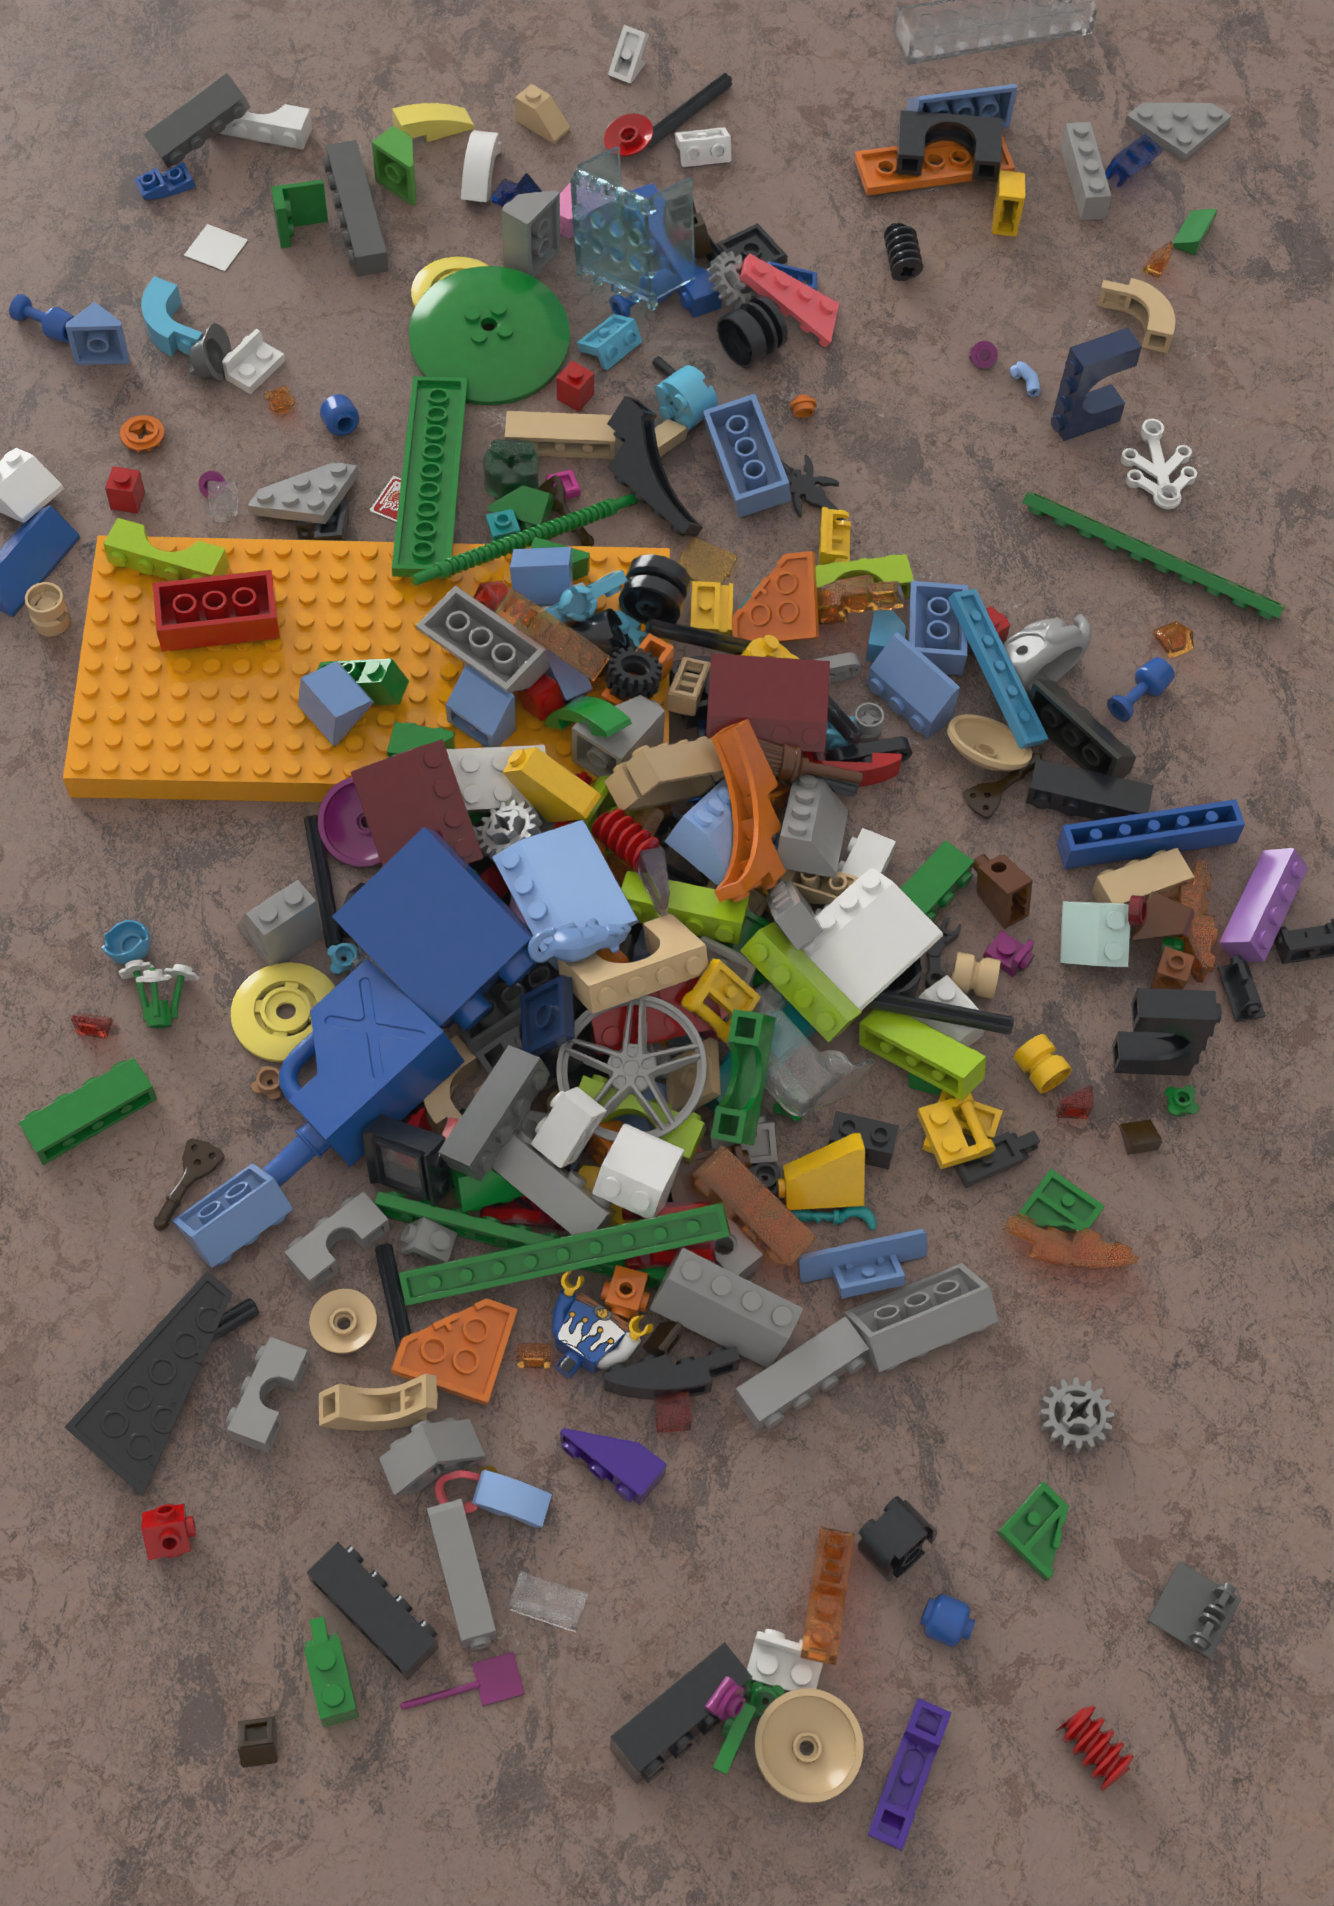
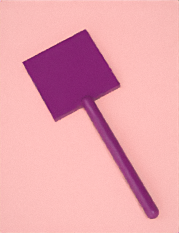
[400,1652,524,1709]

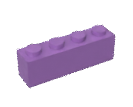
[1219,848,1308,962]

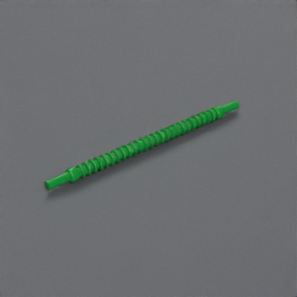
[410,493,638,586]

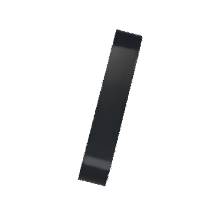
[826,736,912,763]

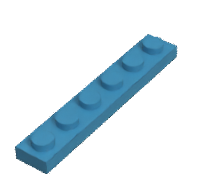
[948,589,1048,749]

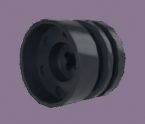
[717,295,788,368]

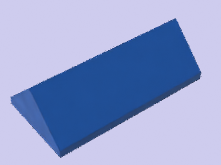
[0,505,80,617]

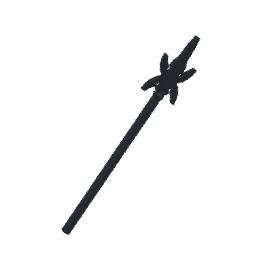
[652,356,845,521]

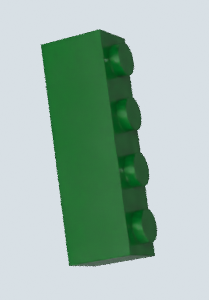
[900,840,974,922]
[18,1057,157,1165]

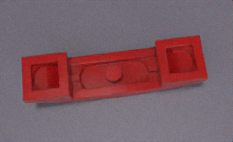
[801,751,902,787]

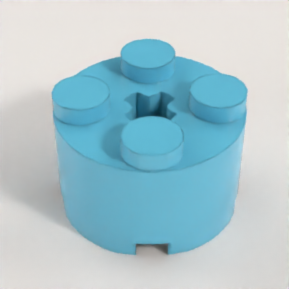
[654,365,718,432]

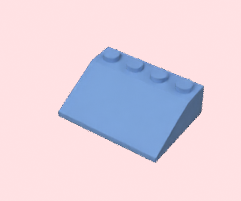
[664,778,779,886]
[492,820,639,970]

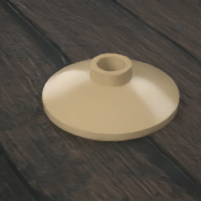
[309,1289,377,1354]

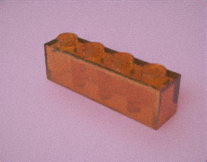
[692,1144,817,1267]

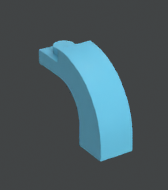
[141,276,204,357]

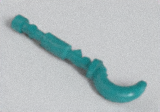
[759,1206,877,1231]

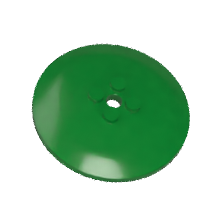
[409,266,570,405]

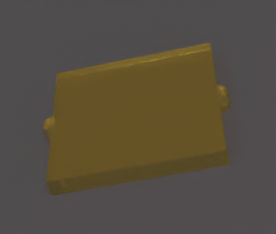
[678,537,738,585]

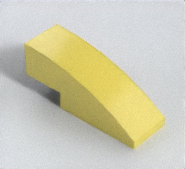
[392,103,474,142]

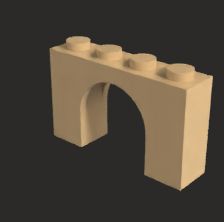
[557,913,708,1014]

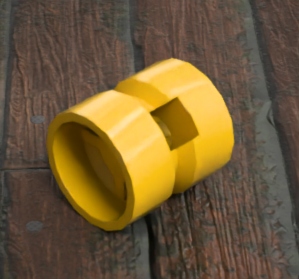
[1013,1034,1073,1094]

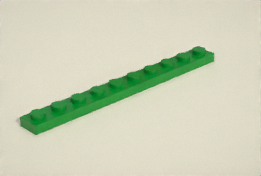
[1022,492,1286,620]
[374,1191,668,1290]
[399,1202,731,1306]

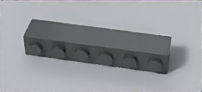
[323,140,389,276]

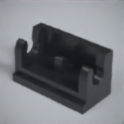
[1274,919,1334,964]

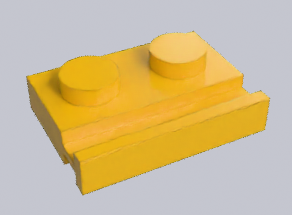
[690,581,733,636]

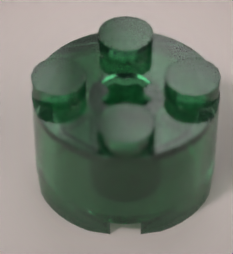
[483,439,539,501]

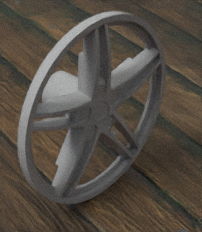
[557,995,707,1142]

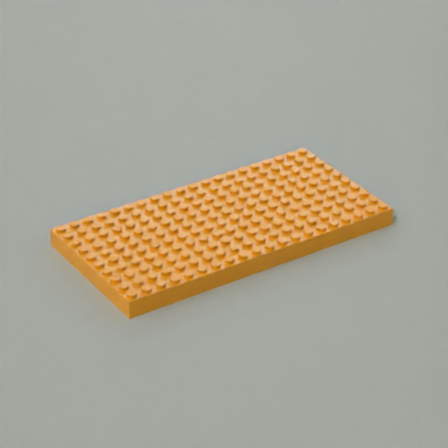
[63,535,670,809]

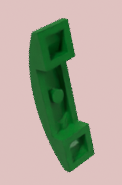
[545,696,632,738]

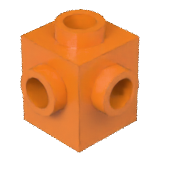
[600,1265,651,1322]

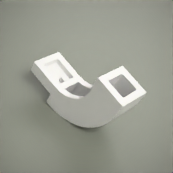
[461,130,502,202]

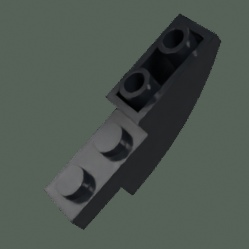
[603,1347,740,1400]

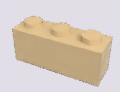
[1091,848,1194,905]

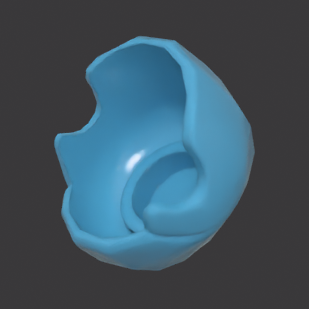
[102,920,151,965]

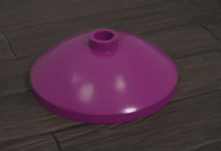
[318,777,381,867]

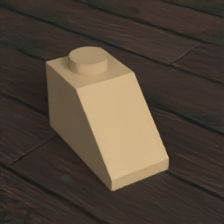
[515,84,571,145]

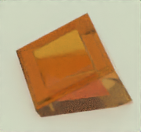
[1142,241,1174,278]
[1153,621,1194,658]
[516,1343,552,1368]

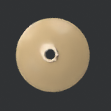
[947,714,1032,771]
[754,1688,864,1803]

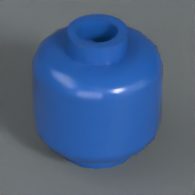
[320,394,359,436]
[920,1593,975,1647]

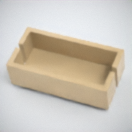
[604,736,725,812]

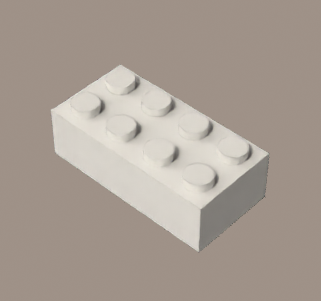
[446,745,546,814]

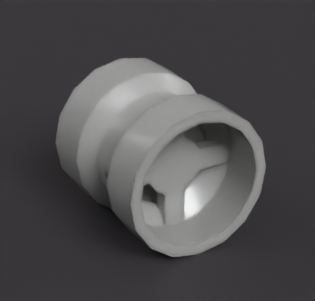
[854,702,884,743]

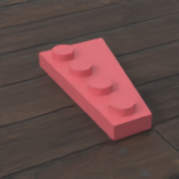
[740,253,839,348]

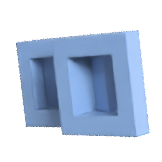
[471,1470,552,1528]

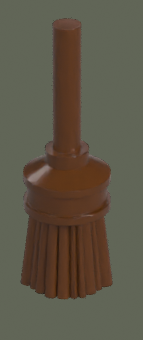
[757,738,863,784]

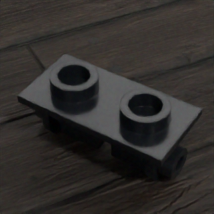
[1217,955,1266,1022]

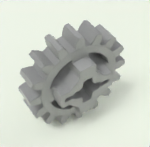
[708,251,758,309]
[476,800,543,862]
[1038,1377,1114,1454]

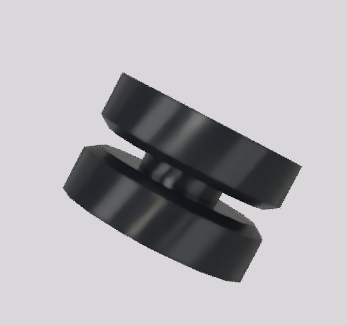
[618,554,691,625]

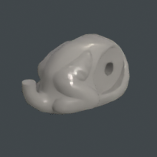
[1003,614,1092,696]

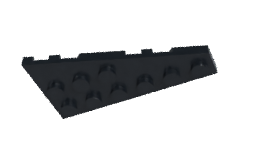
[65,1271,233,1496]

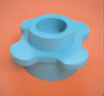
[327,943,361,975]

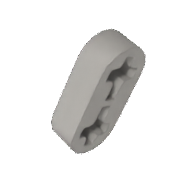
[815,652,862,683]

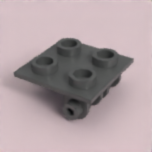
[1147,1561,1242,1660]

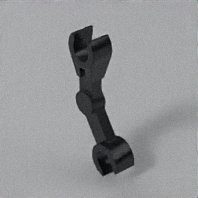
[925,918,961,989]

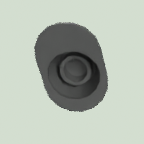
[189,323,231,381]

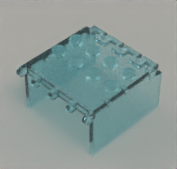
[570,147,695,311]

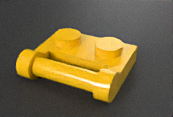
[682,959,761,1043]
[917,1093,996,1169]

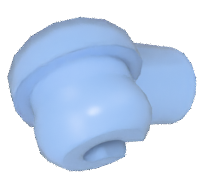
[1010,361,1041,397]

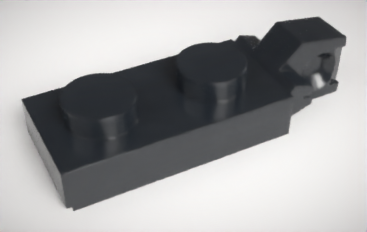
[953,1131,1040,1188]

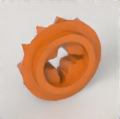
[120,415,165,454]

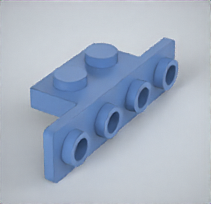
[798,1229,927,1299]

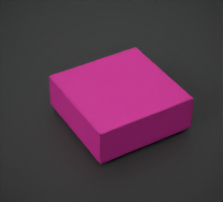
[546,469,581,500]

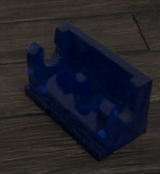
[1105,132,1163,187]

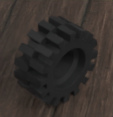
[605,647,663,700]

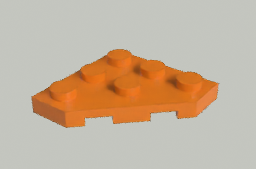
[732,551,819,643]
[390,1298,518,1406]

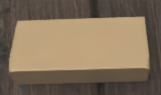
[655,419,688,457]

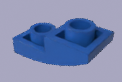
[134,162,196,200]

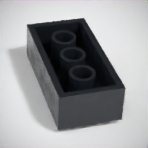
[610,1642,753,1784]

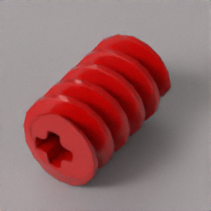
[592,808,659,873]
[1056,1705,1134,1791]

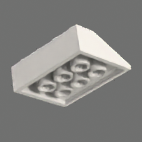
[800,867,943,1011]

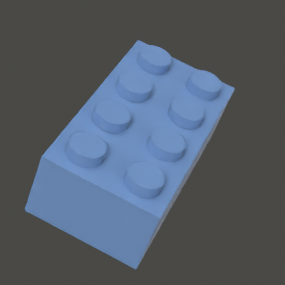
[703,394,792,518]

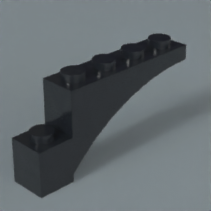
[607,396,703,536]

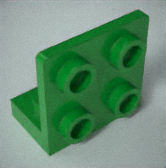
[271,180,328,248]

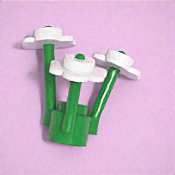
[119,959,200,1028]

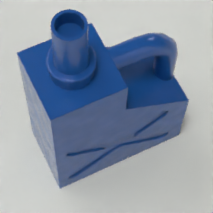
[263,958,465,1187]

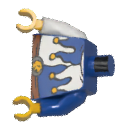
[552,1271,653,1379]

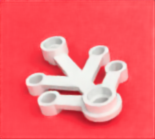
[1120,419,1197,509]

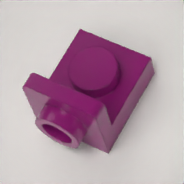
[983,930,1035,977]

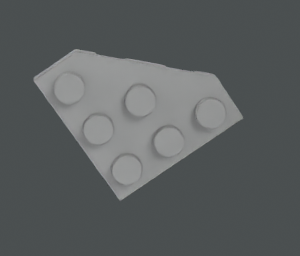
[1125,103,1232,161]
[247,463,359,524]

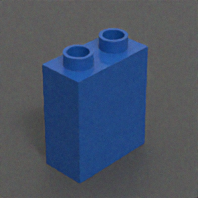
[332,827,538,1032]

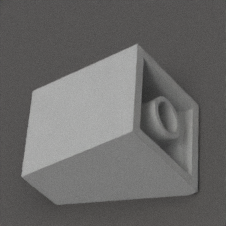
[572,695,665,777]
[236,880,323,966]

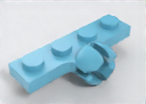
[515,570,628,639]

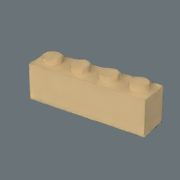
[505,411,616,459]

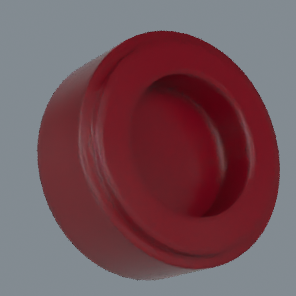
[1128,895,1147,927]

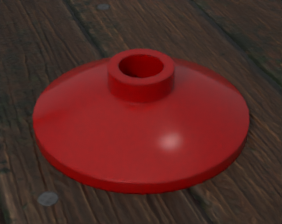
[604,113,654,157]

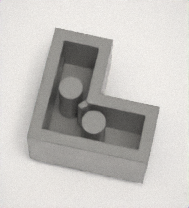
[379,1418,485,1496]

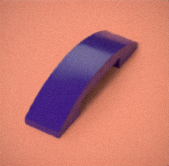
[867,1698,952,1851]

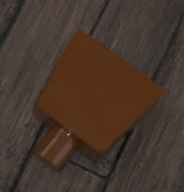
[973,854,1033,929]

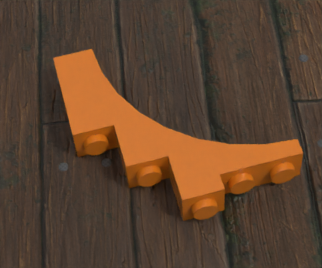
[711,719,786,902]

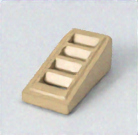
[667,657,711,716]

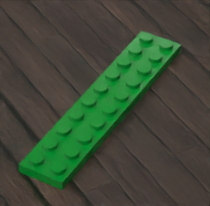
[392,376,467,578]

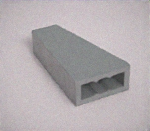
[427,1499,497,1650]

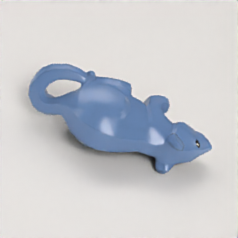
[528,918,631,963]

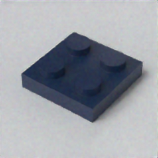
[520,975,575,1056]

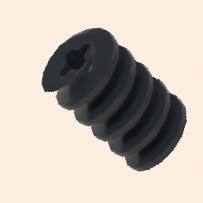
[884,223,924,281]

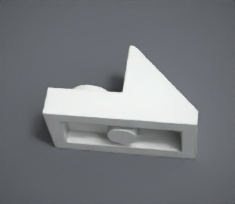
[608,25,649,83]

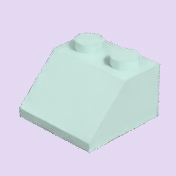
[1060,901,1130,967]

